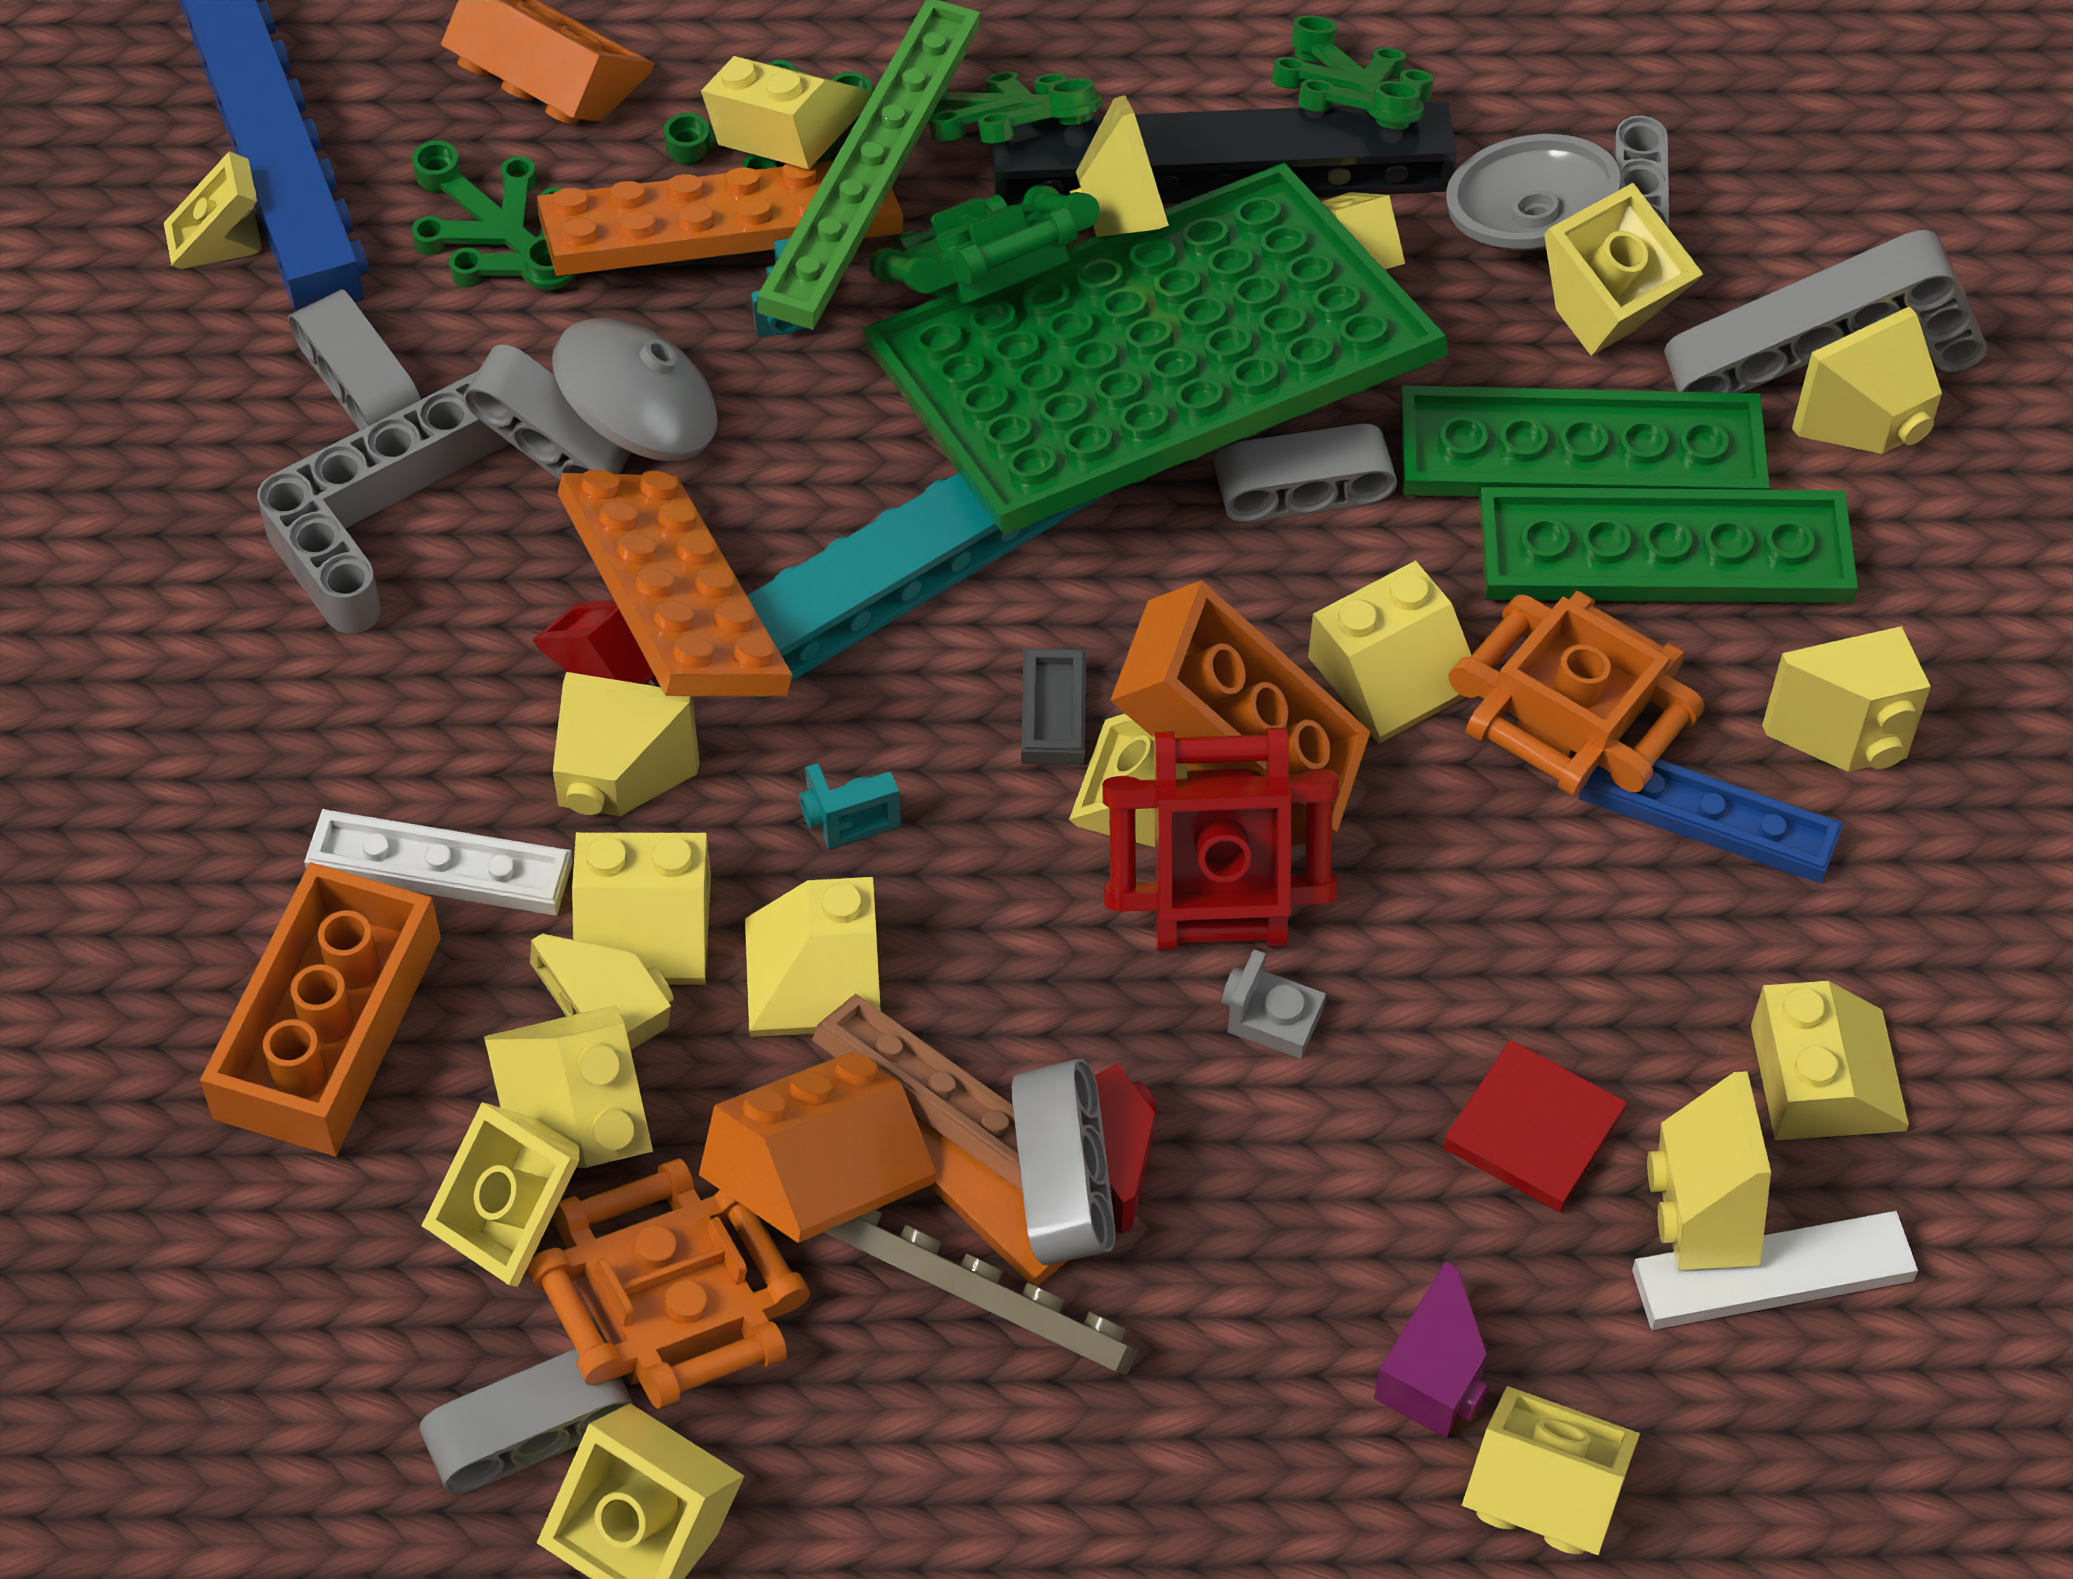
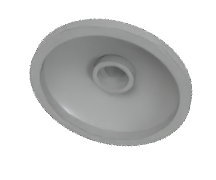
[1446,134,1622,251]
[552,318,718,461]

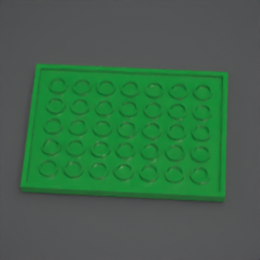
[862,163,1448,535]

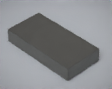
[1021,648,1086,765]

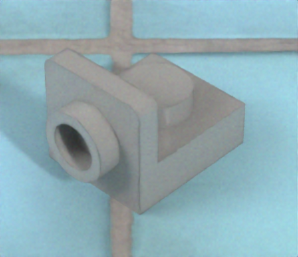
[1222,949,1326,1059]

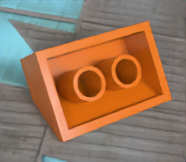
[440,0,655,125]
[699,1051,937,1243]

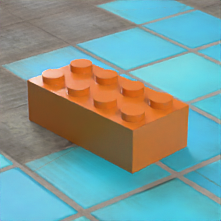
[1110,580,1371,847]
[200,862,441,1157]

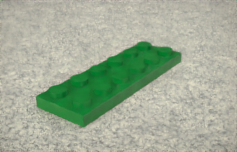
[1400,386,1770,497]
[1479,487,1858,603]

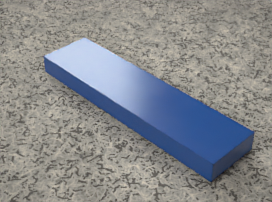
[1579,759,1844,884]

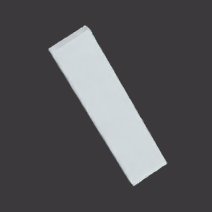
[304,809,573,916]
[1632,1211,1918,1330]

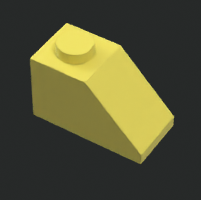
[1321,192,1405,272]
[530,933,674,1050]

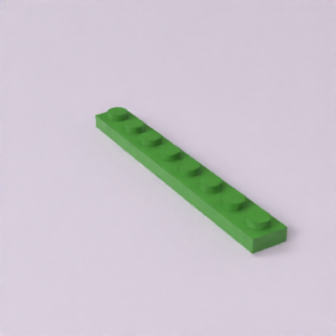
[757,0,980,330]

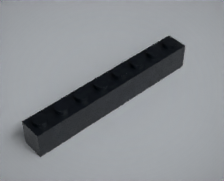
[991,101,1457,206]

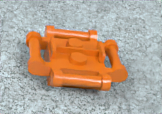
[1449,591,1705,797]
[526,1158,810,1409]

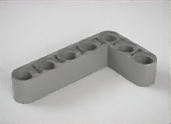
[1664,230,1987,393]
[257,371,511,634]

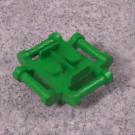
[869,185,1100,304]

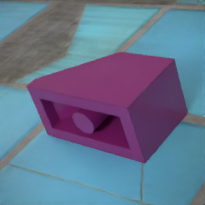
[1374,1261,1489,1439]

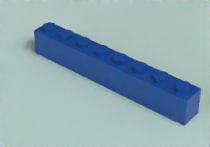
[178,0,369,312]

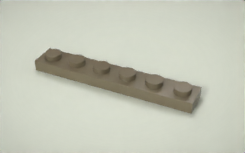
[824,1210,1138,1375]

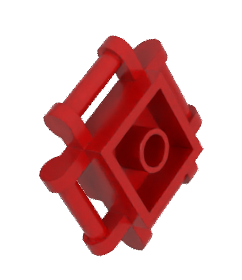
[1102,727,1339,951]

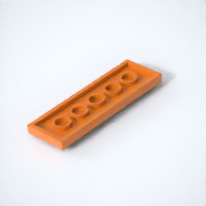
[537,160,903,276]
[557,469,792,696]

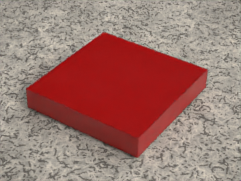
[1443,1039,1627,1213]

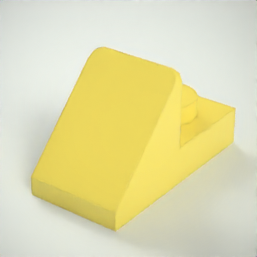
[164,151,262,269]

